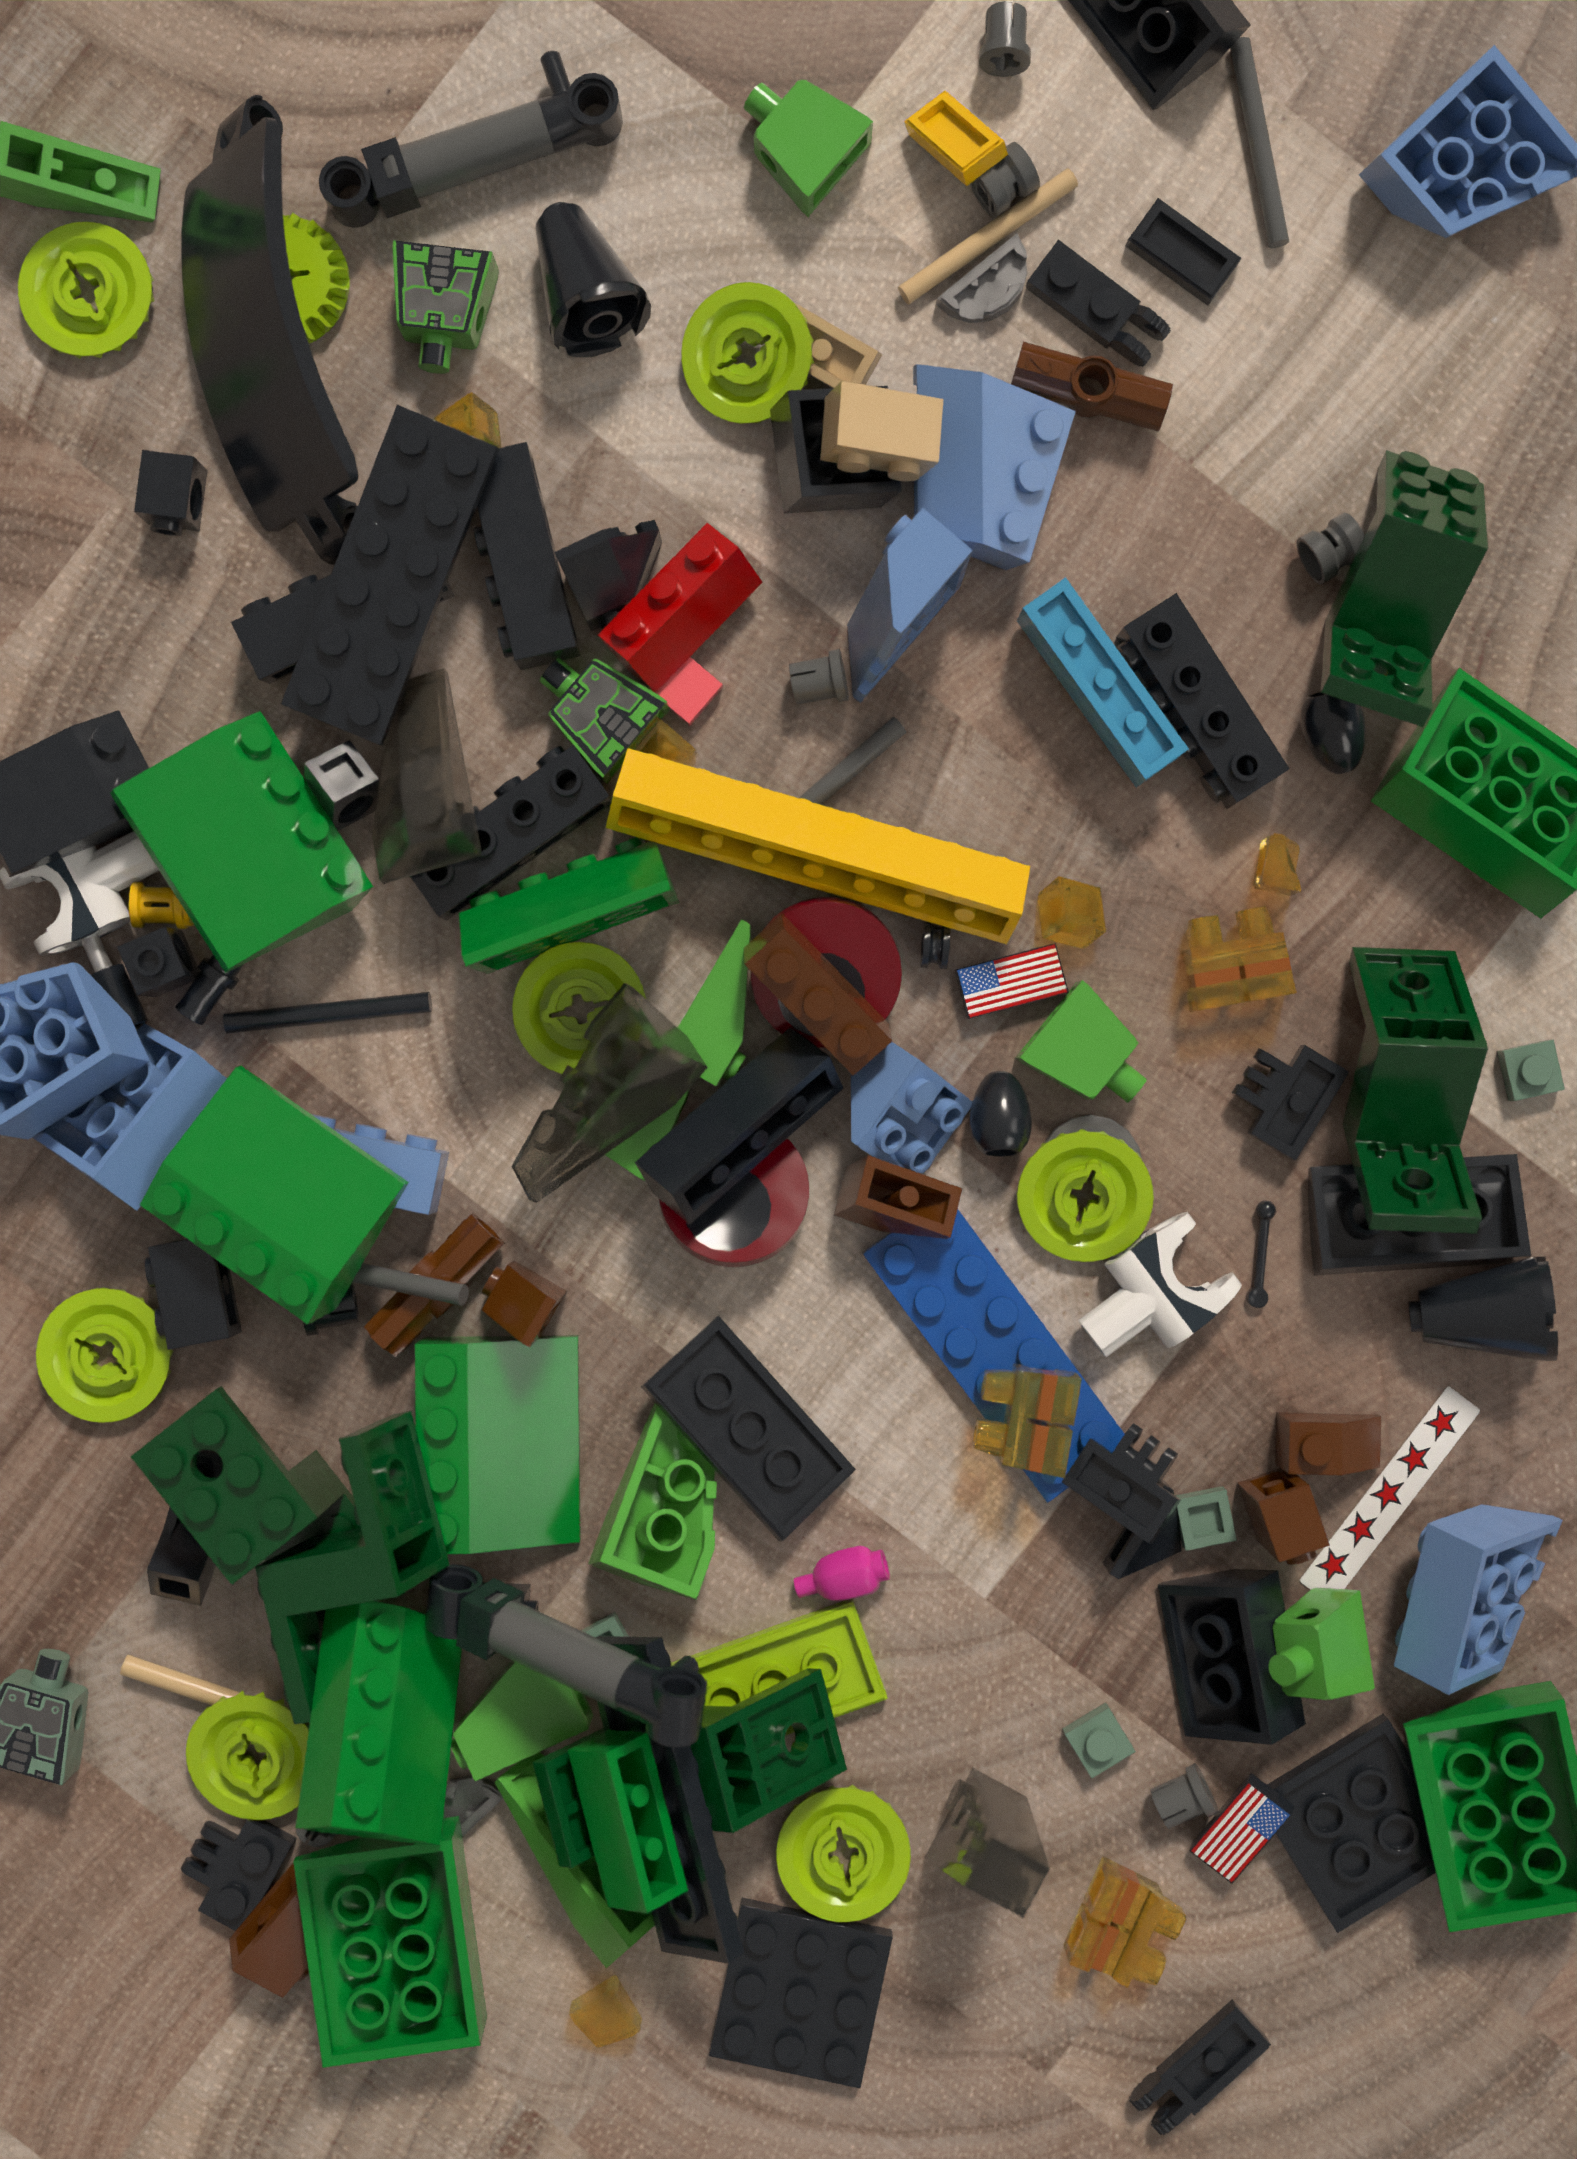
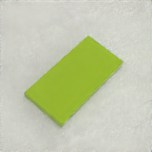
[671,1599,888,1736]

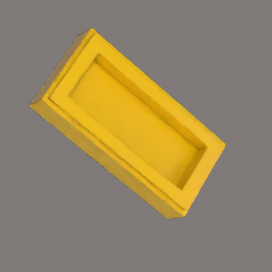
[904,90,1008,186]

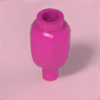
[794,1546,890,1601]

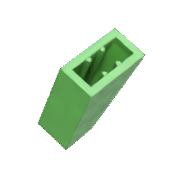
[451,1660,593,1781]

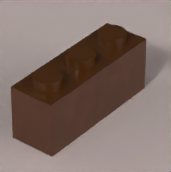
[744,913,892,1076]

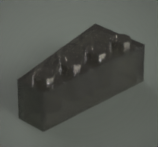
[924,1768,1050,1918]

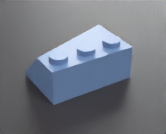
[1359,45,1577,238]
[913,364,1076,570]
[847,508,973,703]
[0,962,150,1140]
[32,1024,227,1211]
[1394,1504,1563,1695]

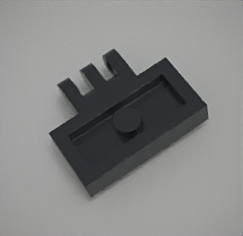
[1231,1045,1349,1161]
[1062,1423,1181,1544]
[181,1819,297,1931]

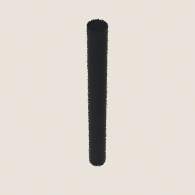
[223,992,432,1034]

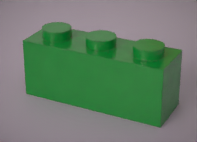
[568,1730,688,1914]

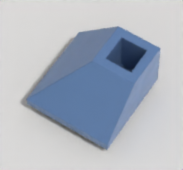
[851,1042,973,1174]

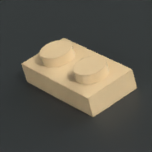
[795,303,882,388]

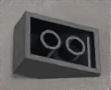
[0,710,149,877]

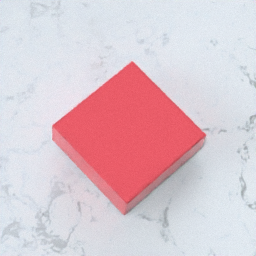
[655,657,723,726]

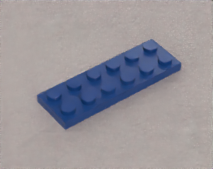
[862,1209,1125,1503]

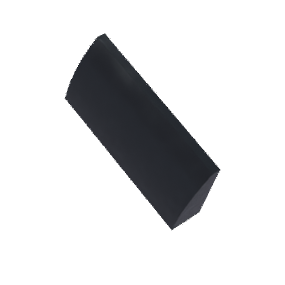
[1308,1154,1531,1275]

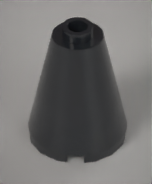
[535,202,651,358]
[1408,1256,1558,1361]

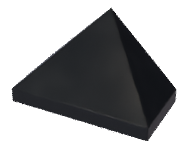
[1103,1480,1182,1579]

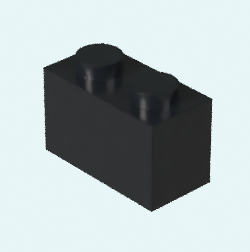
[145,1239,242,1350]

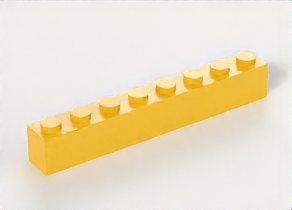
[605,748,1030,945]

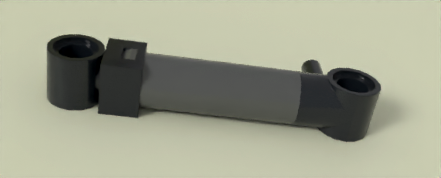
[319,50,623,228]
[425,1564,707,1747]

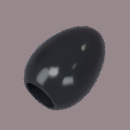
[1300,691,1366,774]
[970,1071,1032,1157]

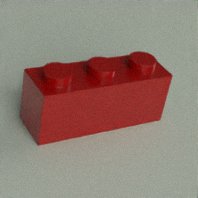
[598,523,763,693]

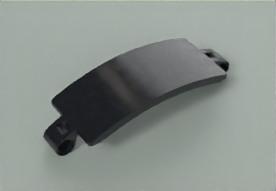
[181,95,359,565]

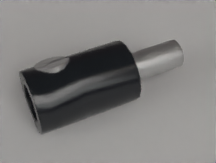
[82,935,149,1029]

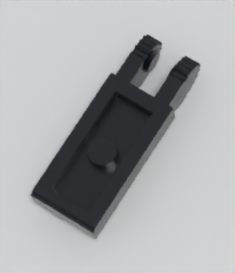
[1026,239,1171,367]
[1129,1999,1271,2135]

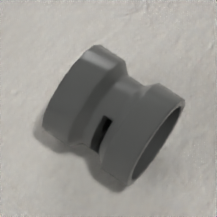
[970,142,1040,218]
[1296,513,1365,585]

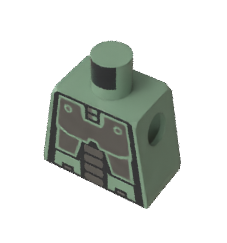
[0,1649,89,1785]

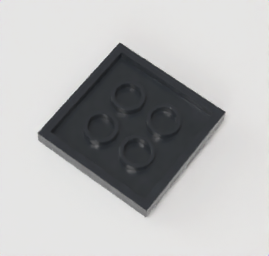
[1267,1714,1435,1933]
[709,1897,893,2089]

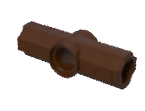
[1011,342,1173,432]
[364,1213,505,1357]

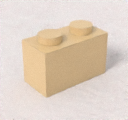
[820,381,943,481]

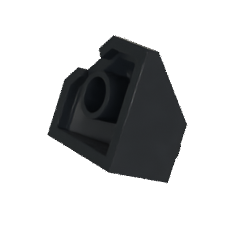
[554,520,662,632]

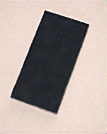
[640,1316,856,1542]

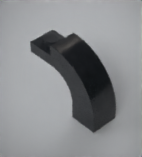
[147,1449,223,1606]

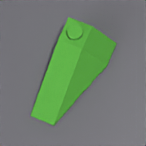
[588,1403,717,1600]
[495,1752,655,1968]

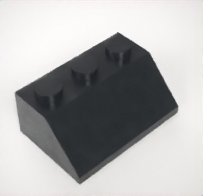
[1069,0,1251,110]
[1158,1569,1306,1745]

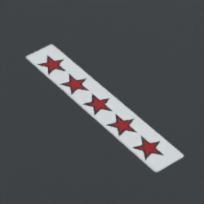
[1300,1386,1480,1590]

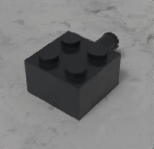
[770,386,902,514]

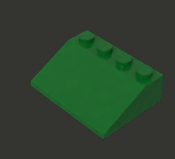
[1370,668,1577,919]
[110,711,374,973]
[459,837,680,974]
[140,1066,409,1324]
[415,1335,581,1554]
[295,1601,462,1846]
[1403,1681,1577,1932]
[293,1816,487,2068]

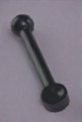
[1246,1200,1276,1308]

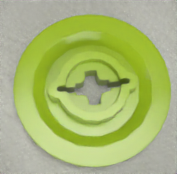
[283,212,350,344]
[18,222,155,359]
[681,282,814,424]
[512,942,647,1076]
[1017,1129,1154,1262]
[36,1287,173,1423]
[186,1691,309,1820]
[776,1785,911,1922]

